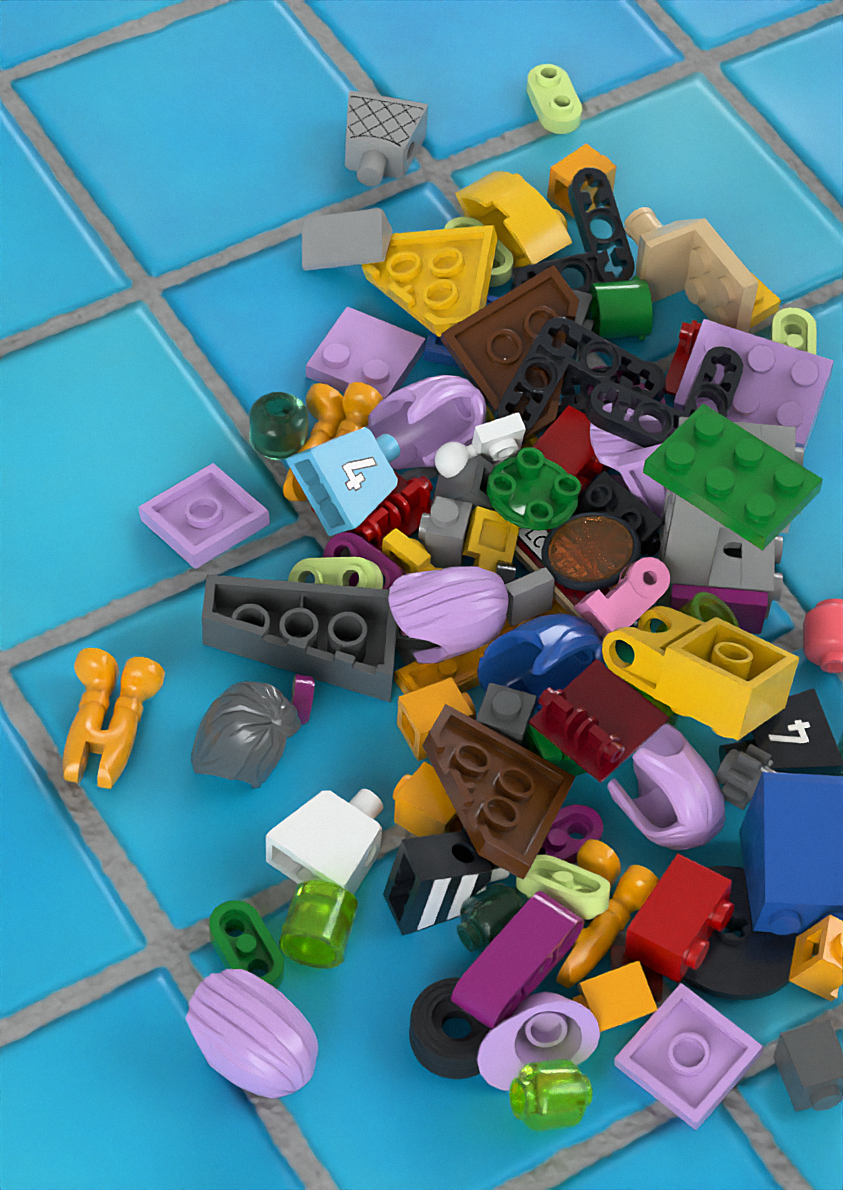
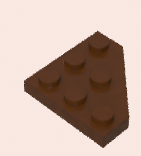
[440,265,579,445]
[422,704,576,880]

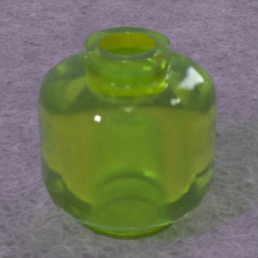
[509,1059,592,1132]

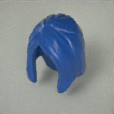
[477,613,606,712]

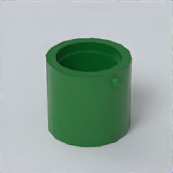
[589,276,653,340]

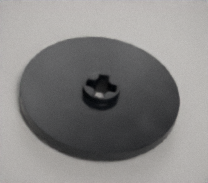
[682,866,802,1001]

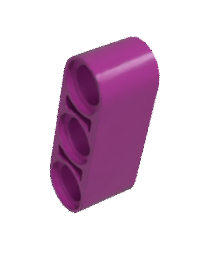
[451,891,584,1029]

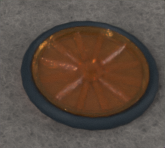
[541,512,641,591]

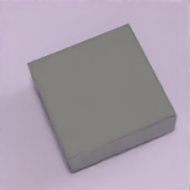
[505,567,554,627]

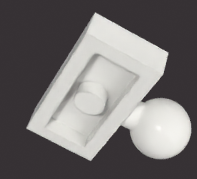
[435,412,526,478]

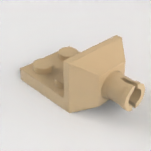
[624,207,759,333]

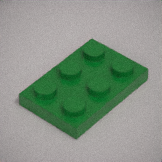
[643,403,823,551]

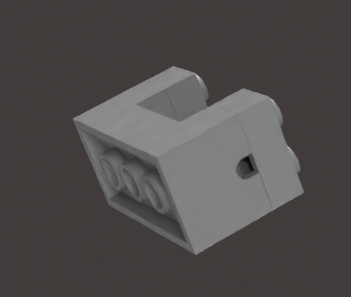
[655,417,804,619]

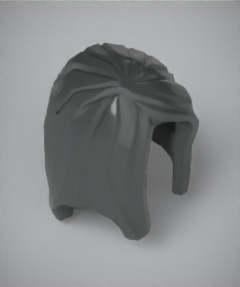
[191,681,301,789]

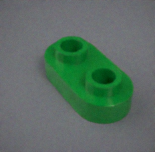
[209,900,284,989]

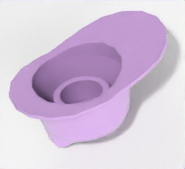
[477,992,600,1091]

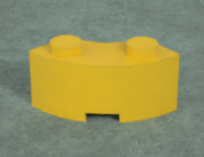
[455,171,573,268]

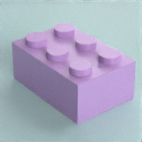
[674,319,834,453]

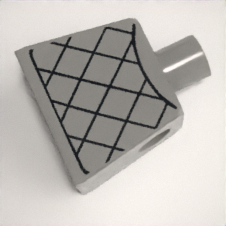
[345,90,428,186]

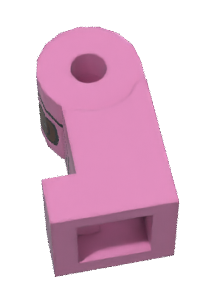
[573,557,670,640]

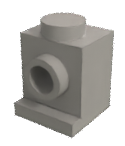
[418,496,473,569]

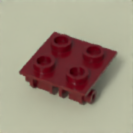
[528,659,669,783]

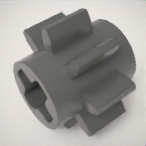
[716,744,778,810]

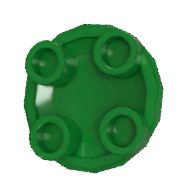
[487,447,581,531]

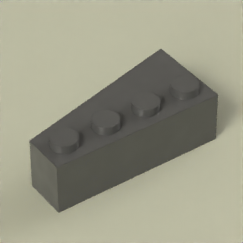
[202,574,397,702]

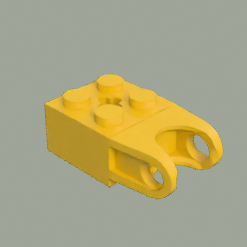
[602,606,800,741]

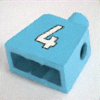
[286,427,400,536]

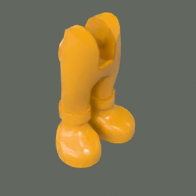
[283,382,384,502]
[62,648,165,789]
[556,839,659,989]

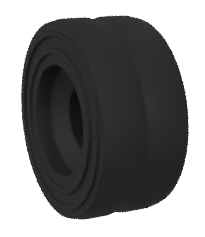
[409,977,491,1079]

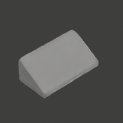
[302,208,392,271]

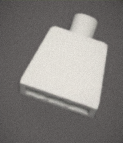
[266,789,384,913]

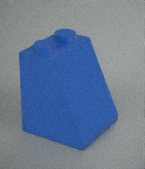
[739,772,843,935]

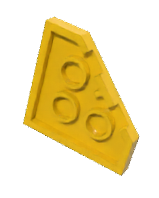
[362,225,498,337]

